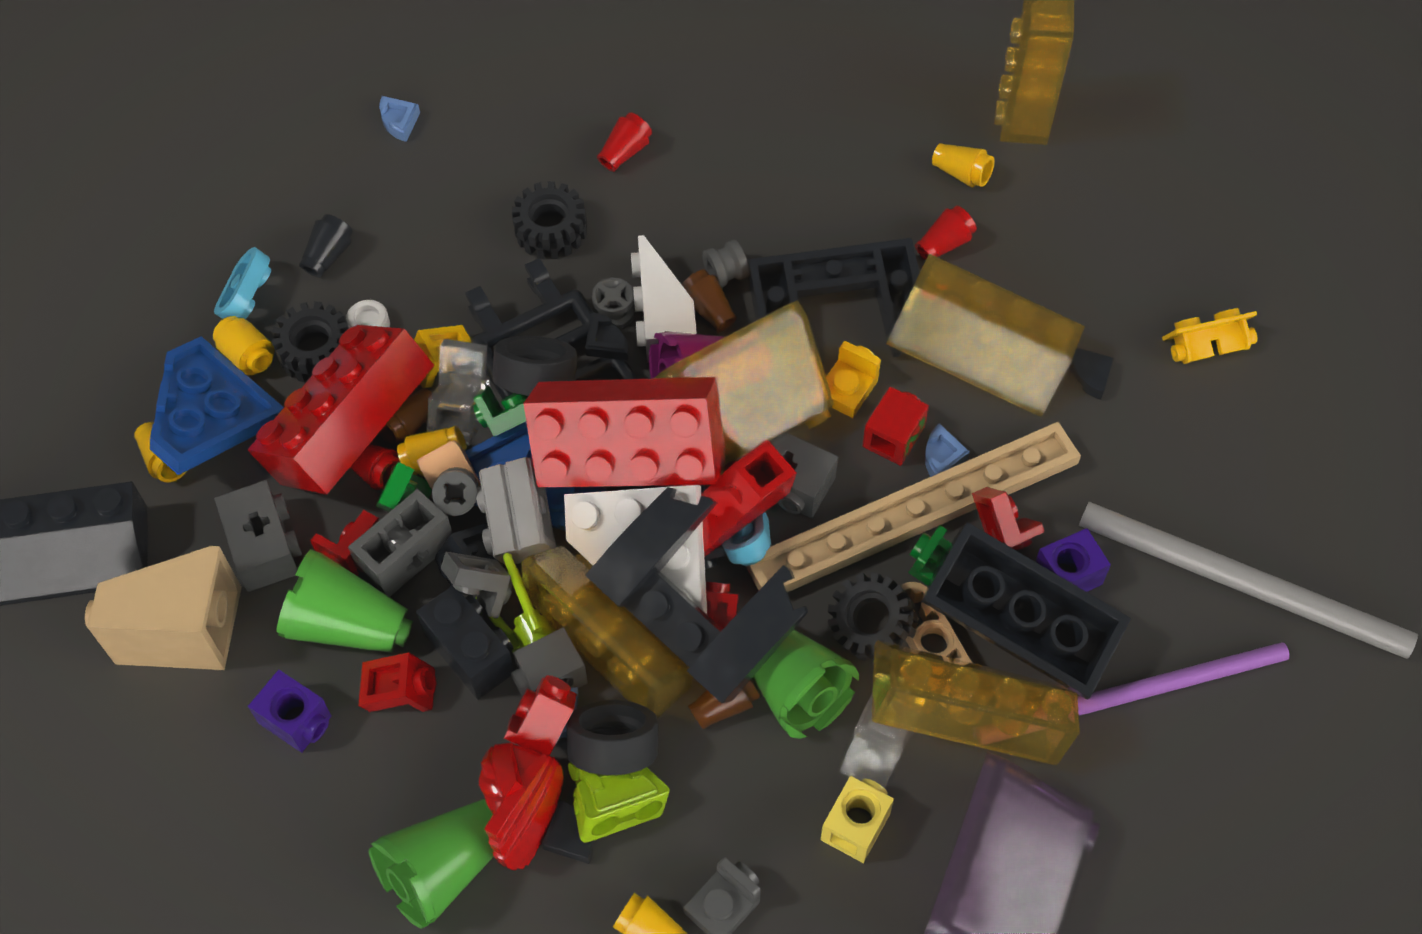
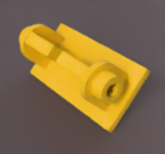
[1162,308,1257,364]

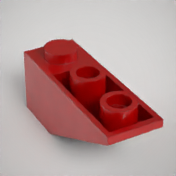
[701,439,797,557]

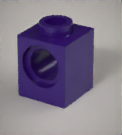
[1035,528,1111,592]
[248,669,332,753]

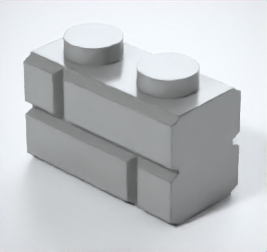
[476,457,557,565]

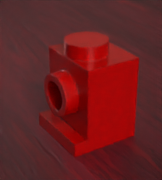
[504,675,577,755]

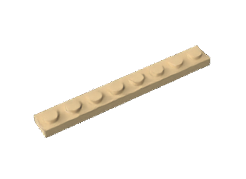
[746,422,1081,592]

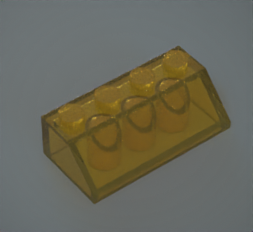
[994,0,1074,145]
[886,254,1085,417]
[521,546,693,719]
[872,640,1080,766]

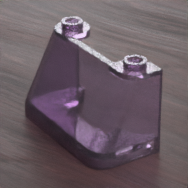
[924,752,1100,934]

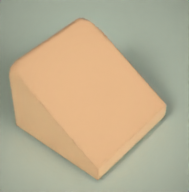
[417,440,481,501]

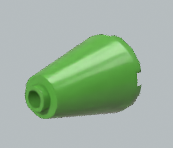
[276,549,413,653]
[753,629,859,739]
[369,799,494,929]

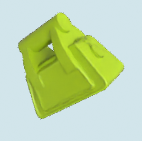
[568,762,670,843]

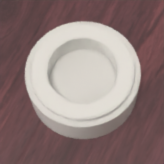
[346,300,390,328]

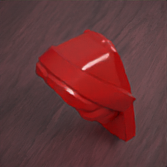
[479,742,564,871]

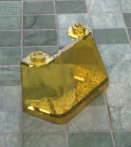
[654,300,835,488]

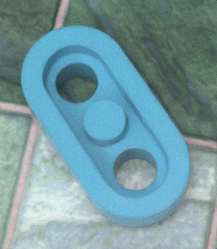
[214,247,271,319]
[722,512,771,566]

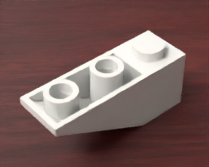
[631,235,697,363]

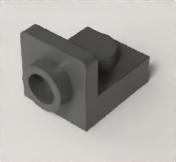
[441,552,512,618]
[683,857,761,934]

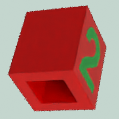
[862,386,929,466]

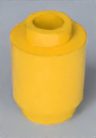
[213,316,275,375]

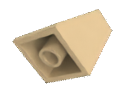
[85,546,241,670]

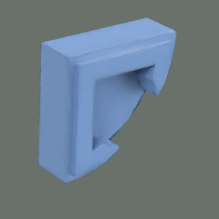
[379,96,420,142]
[925,423,970,477]

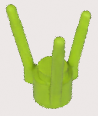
[476,553,557,653]

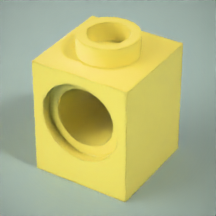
[821,775,894,864]

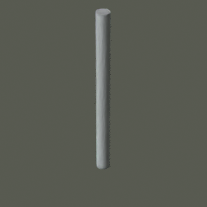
[1079,501,1418,659]

